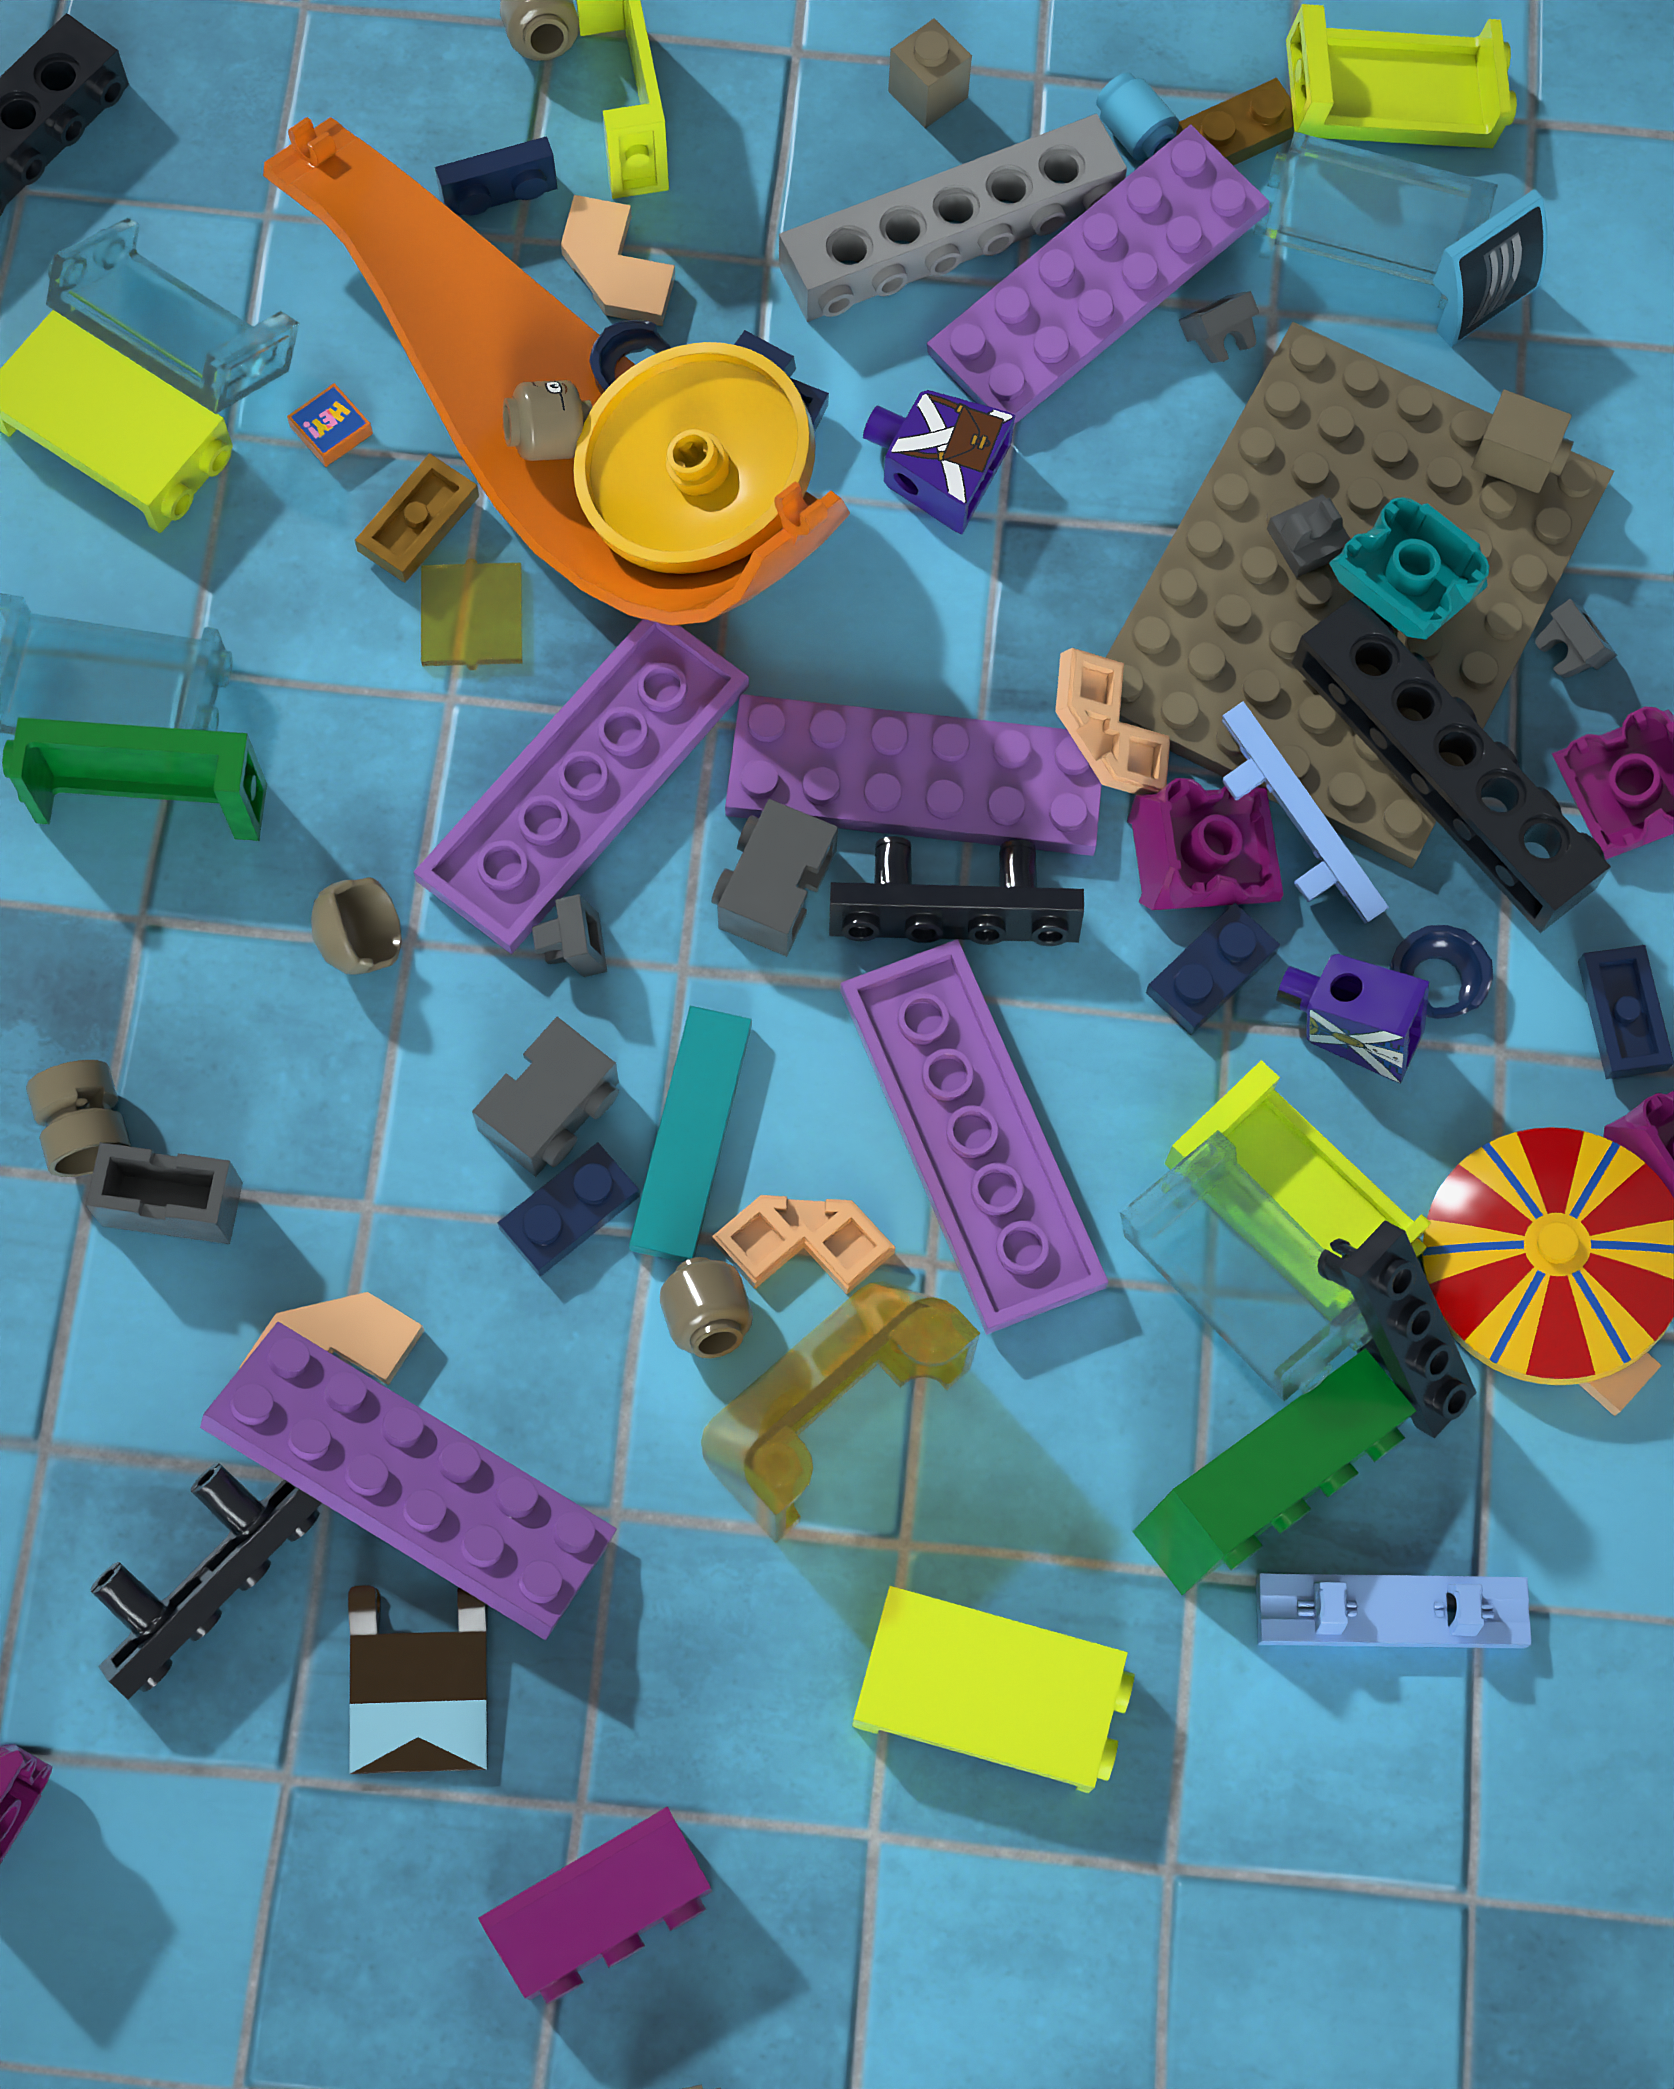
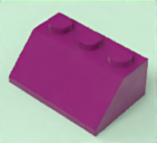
[478,1807,712,2005]

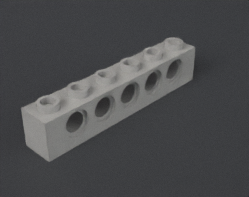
[779,113,1127,322]

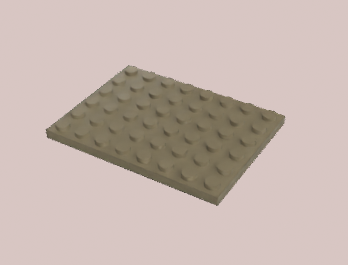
[1106,322,1614,869]

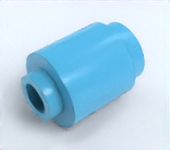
[1096,72,1179,160]

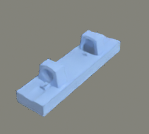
[1222,701,1389,924]
[1256,1573,1532,1648]

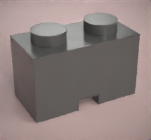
[711,799,838,957]
[472,1017,619,1177]
[86,1142,243,1244]

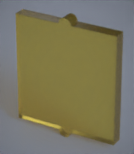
[421,558,523,670]

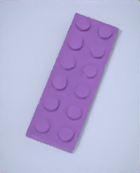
[927,124,1270,425]
[413,619,749,955]
[725,694,1102,856]
[840,939,1109,1335]
[200,1322,617,1640]

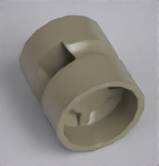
[26,1060,132,1177]

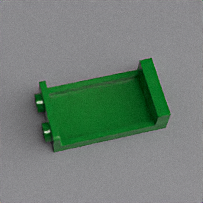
[2,717,267,841]

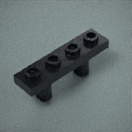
[829,836,1084,946]
[1317,1220,1477,1439]
[90,1463,322,1700]

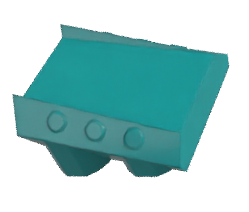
[1329,497,1489,640]

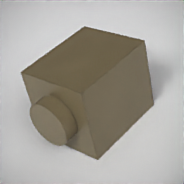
[888,18,972,128]
[1471,389,1574,494]

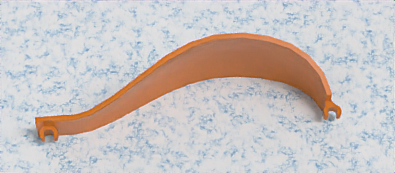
[263,117,850,626]

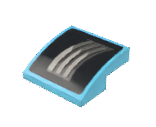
[1433,189,1547,347]

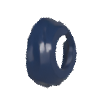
[589,319,671,394]
[1390,925,1493,1019]

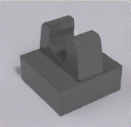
[1179,291,1260,363]
[1267,494,1350,578]
[1535,598,1618,678]
[532,894,607,977]

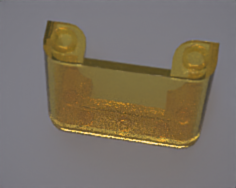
[701,1281,980,1543]

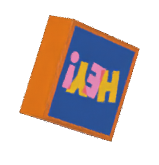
[287,383,373,467]

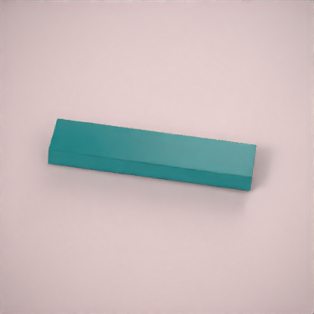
[629,1005,752,1263]

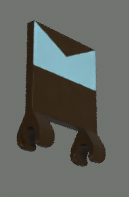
[348,1585,488,1774]

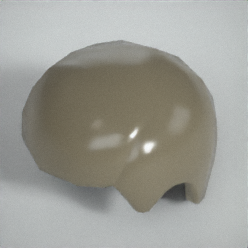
[311,877,402,975]

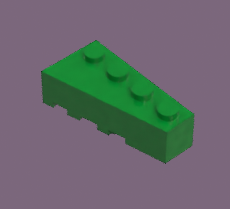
[1132,1348,1416,1595]

